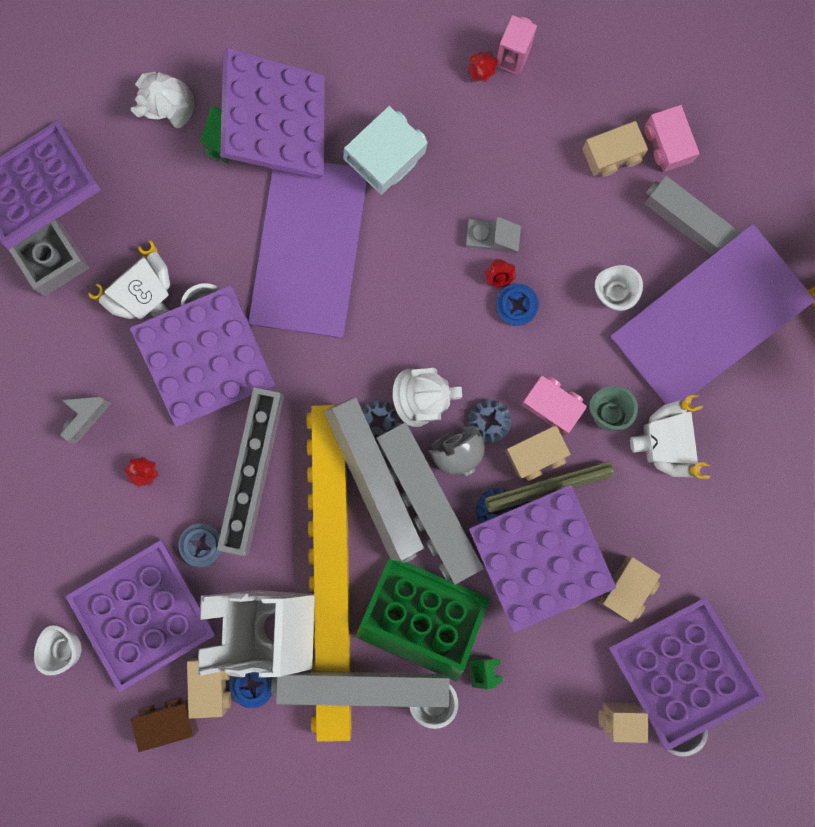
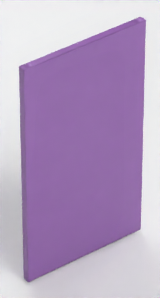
[248,162,367,339]
[610,224,815,404]

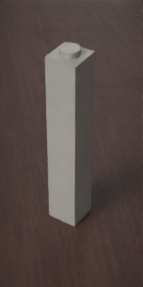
[644,176,795,274]
[323,397,424,563]
[271,671,450,708]

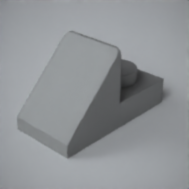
[466,217,521,253]
[60,397,111,444]

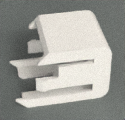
[197,590,315,677]

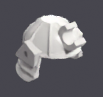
[130,72,194,128]
[393,368,462,427]

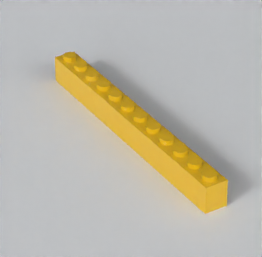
[307,405,352,742]

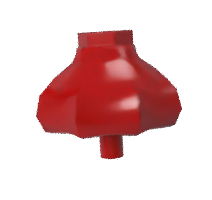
[467,51,498,82]
[484,259,517,288]
[124,457,159,488]

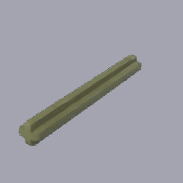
[485,462,614,513]

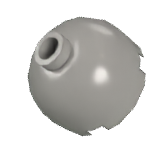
[429,426,485,477]

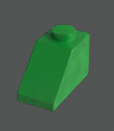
[200,105,230,164]

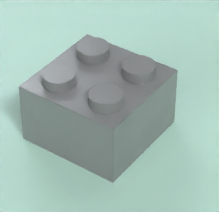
[9,219,90,296]

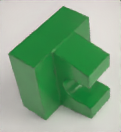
[469,658,503,690]

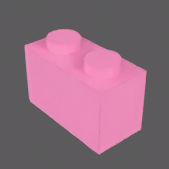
[496,15,537,76]
[645,105,700,172]
[521,376,587,435]

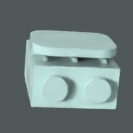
[343,106,428,195]

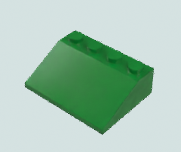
[355,557,490,681]

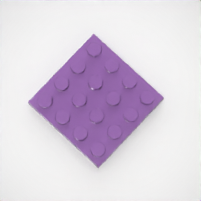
[220,48,325,179]
[0,120,101,250]
[130,285,275,427]
[468,485,616,633]
[65,540,217,693]
[609,597,767,752]

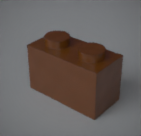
[130,697,198,752]

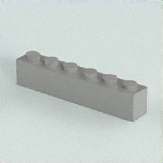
[217,387,284,556]
[376,422,484,584]

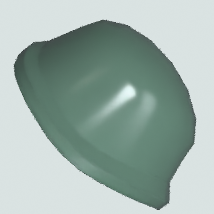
[589,386,638,432]

